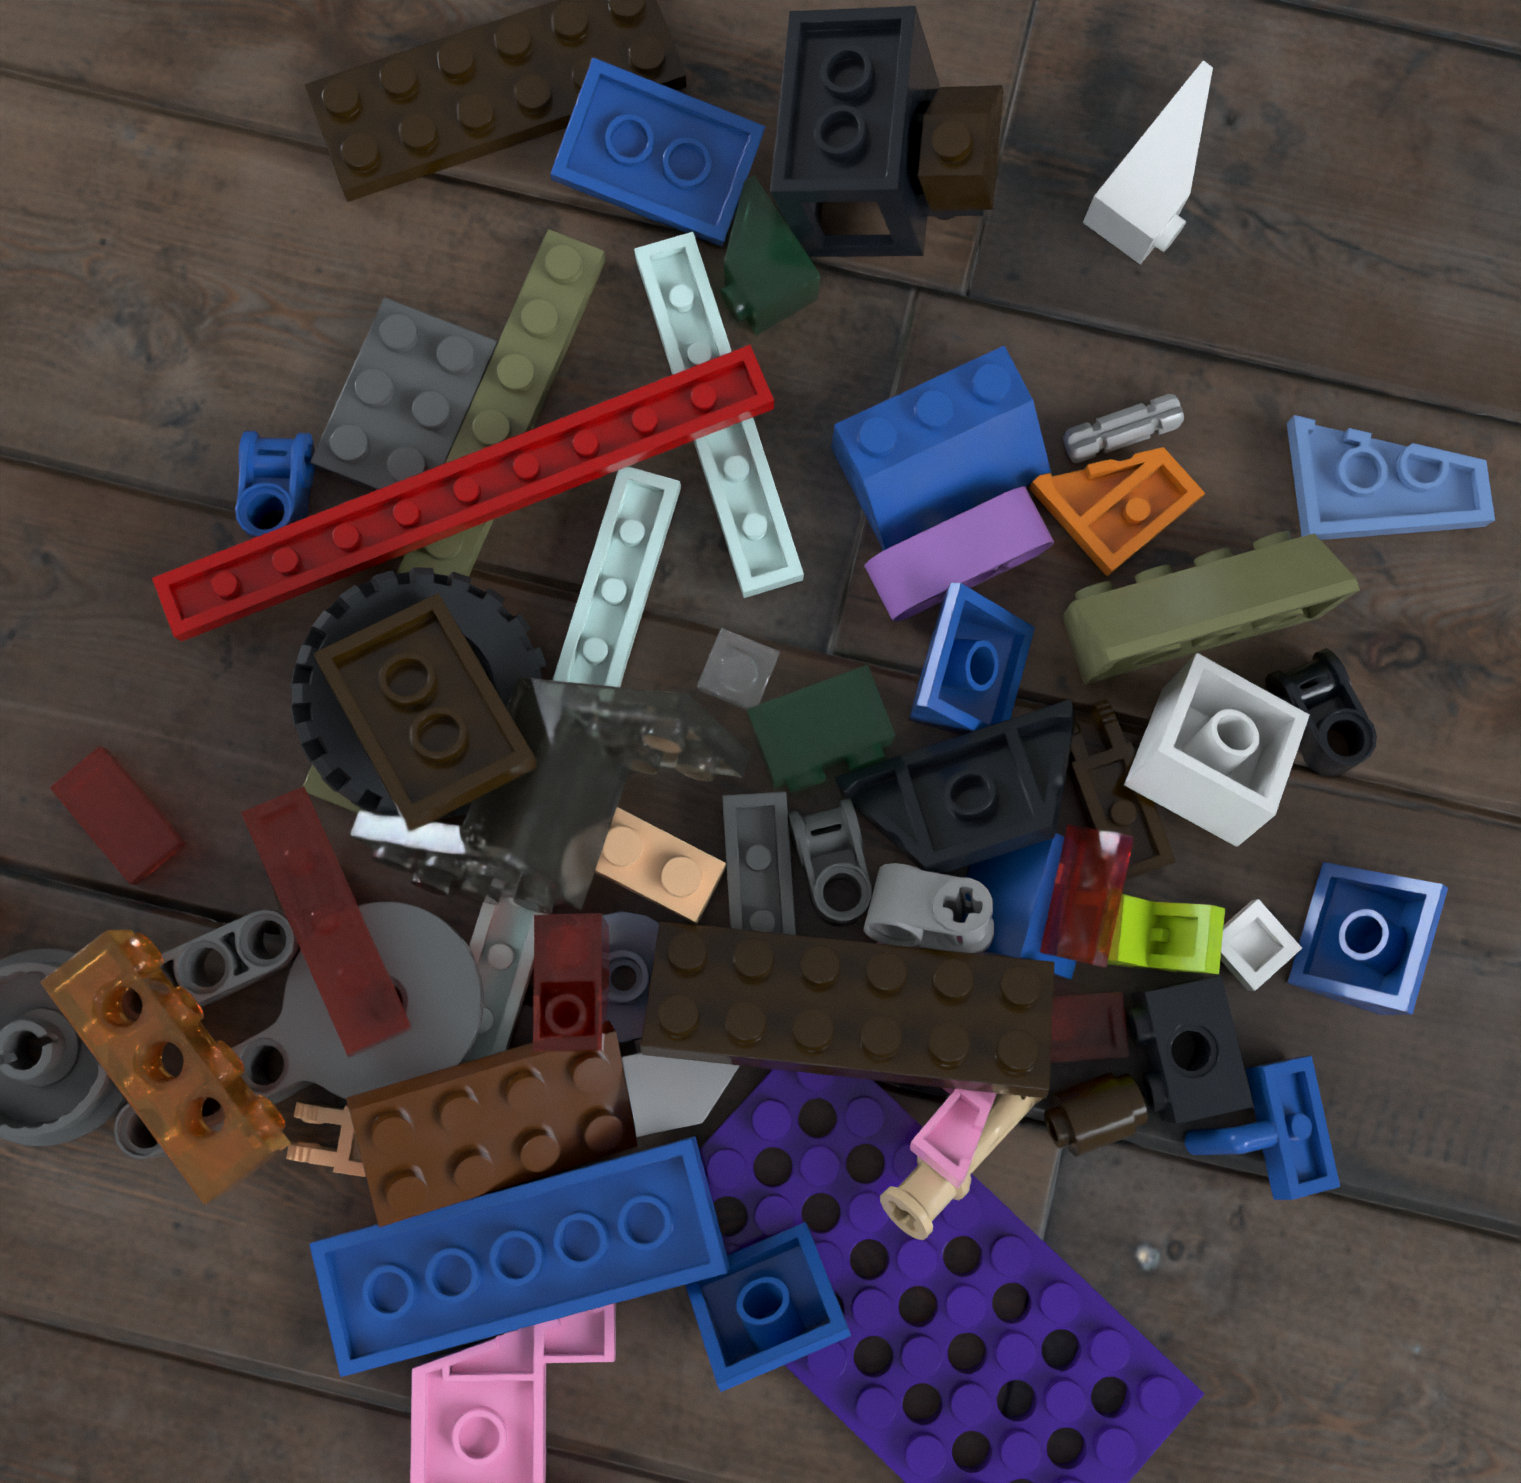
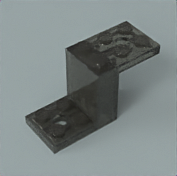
[350,677,751,914]

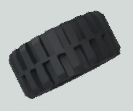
[290,567,550,821]

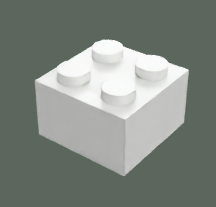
[1124,652,1309,847]

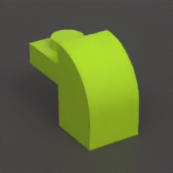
[1063,892,1225,975]

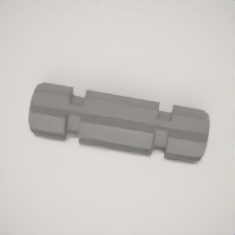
[1063,394,1184,463]

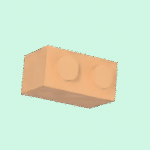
[578,803,726,925]

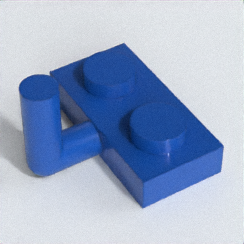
[1185,1056,1340,1200]

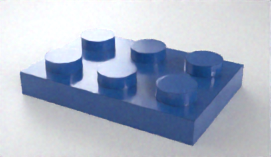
[550,58,766,247]

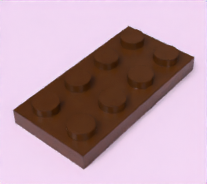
[346,1020,638,1227]

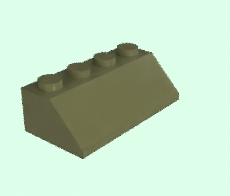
[1062,531,1360,685]

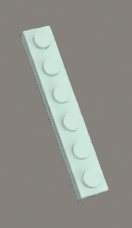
[634,232,804,598]

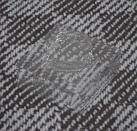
[697,628,780,714]

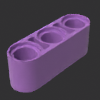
[864,487,1054,622]

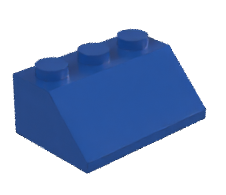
[831,346,1051,551]

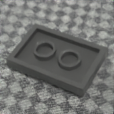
[310,297,498,492]

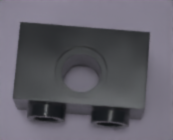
[1127,976,1254,1124]

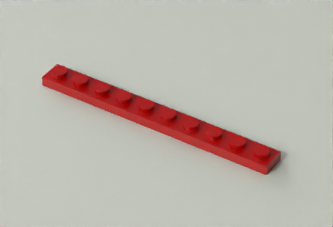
[152,345,774,642]

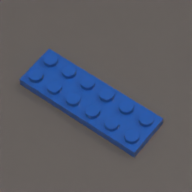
[309,1136,730,1377]

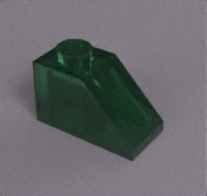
[720,175,821,336]

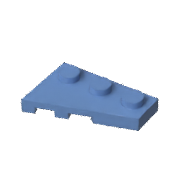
[1287,415,1495,540]

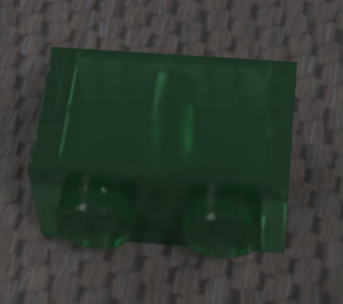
[747,665,895,793]

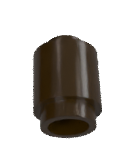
[1044,1072,1148,1157]

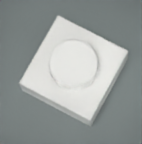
[1220,899,1302,991]

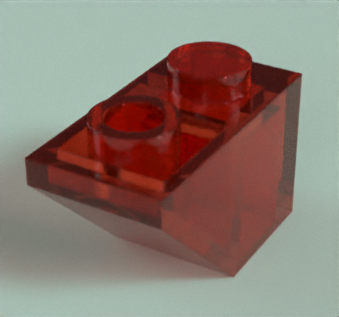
[533,913,609,1053]

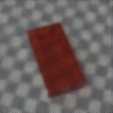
[49,746,186,885]
[1040,825,1134,968]

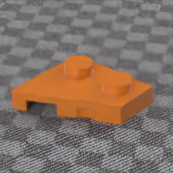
[1029,447,1205,577]

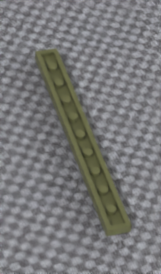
[301,229,606,817]

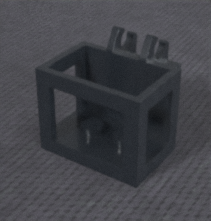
[770,6,984,257]

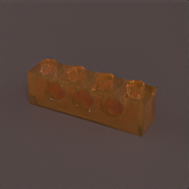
[40,930,291,1205]

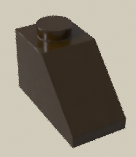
[918,85,1004,210]

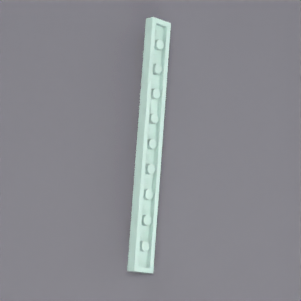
[463,466,681,1063]

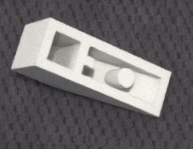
[1083,61,1213,265]

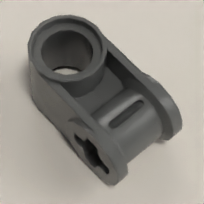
[788,798,872,927]

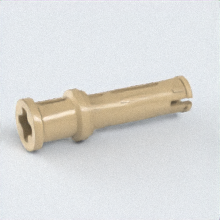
[880,1093,1043,1240]

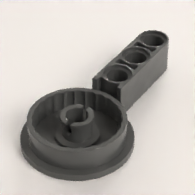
[114,902,484,1159]
[0,910,312,1146]

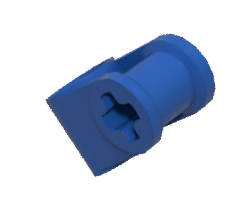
[235,430,315,539]

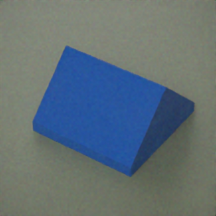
[908,582,1035,735]
[959,833,1103,980]
[1287,862,1448,1015]
[685,1222,851,1392]

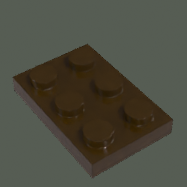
[313,593,537,832]

